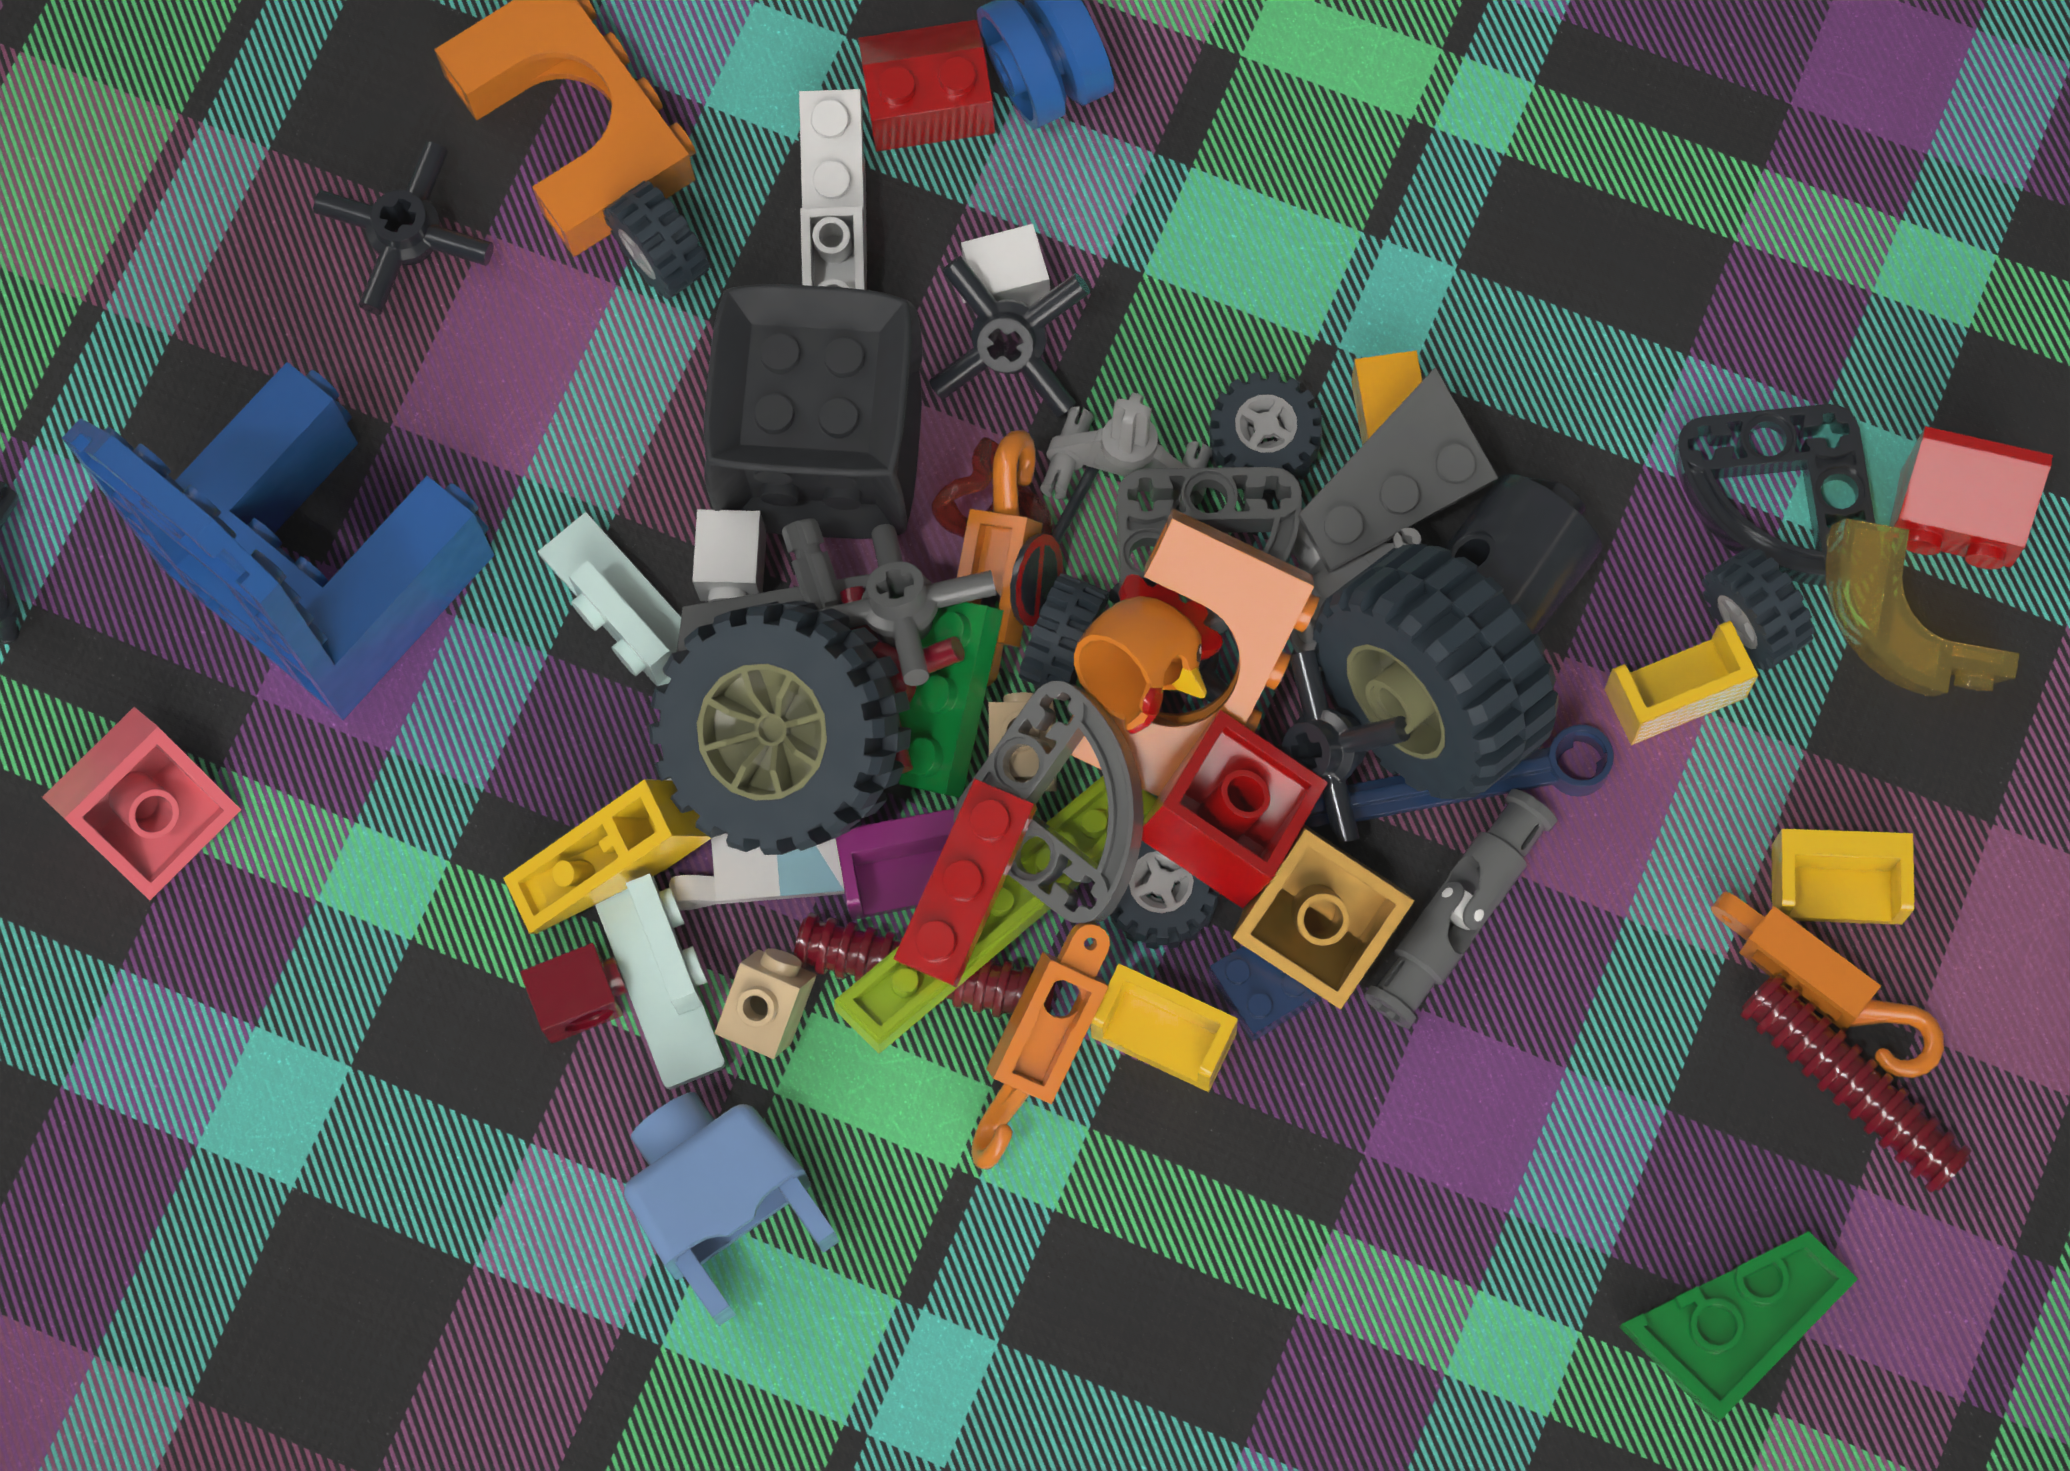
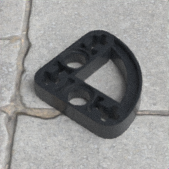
[1674,404,1879,586]

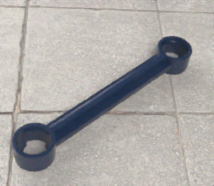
[1304,725,1614,830]

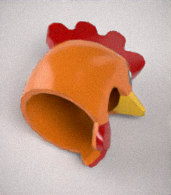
[1074,574,1223,734]

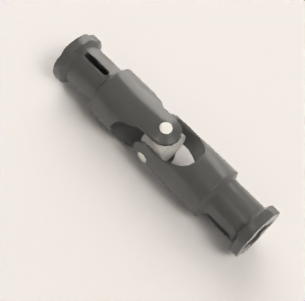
[1364,789,1557,1029]

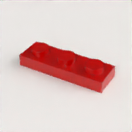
[893,778,1037,988]

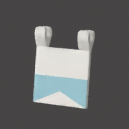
[667,778,844,910]

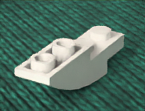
[799,89,867,290]

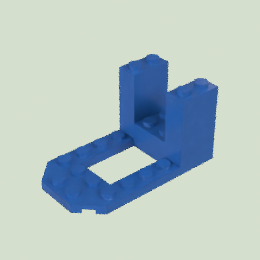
[62,362,494,720]

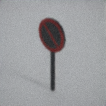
[1010,466,1100,627]

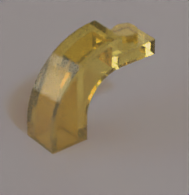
[1826,519,2020,697]

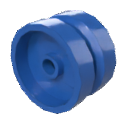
[977,0,1114,130]

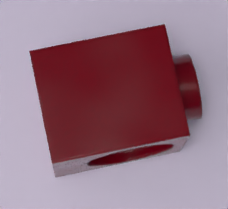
[520,943,628,1044]

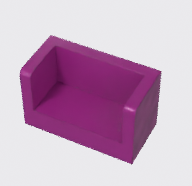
[835,808,955,920]

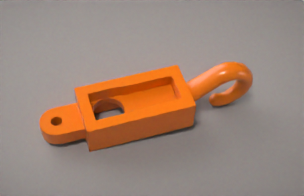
[957,430,1043,686]
[1711,892,1944,1078]
[971,922,1110,1170]

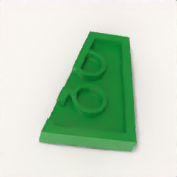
[895,602,1004,798]
[1619,1231,1858,1423]

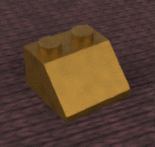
[1231,824,1414,1009]

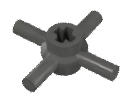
[817,524,996,686]

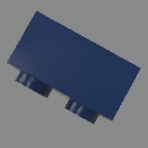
[1209,946,1321,1042]

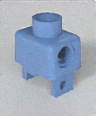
[624,1092,840,1326]

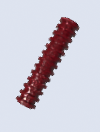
[794,912,1056,1018]
[1740,973,1972,1193]

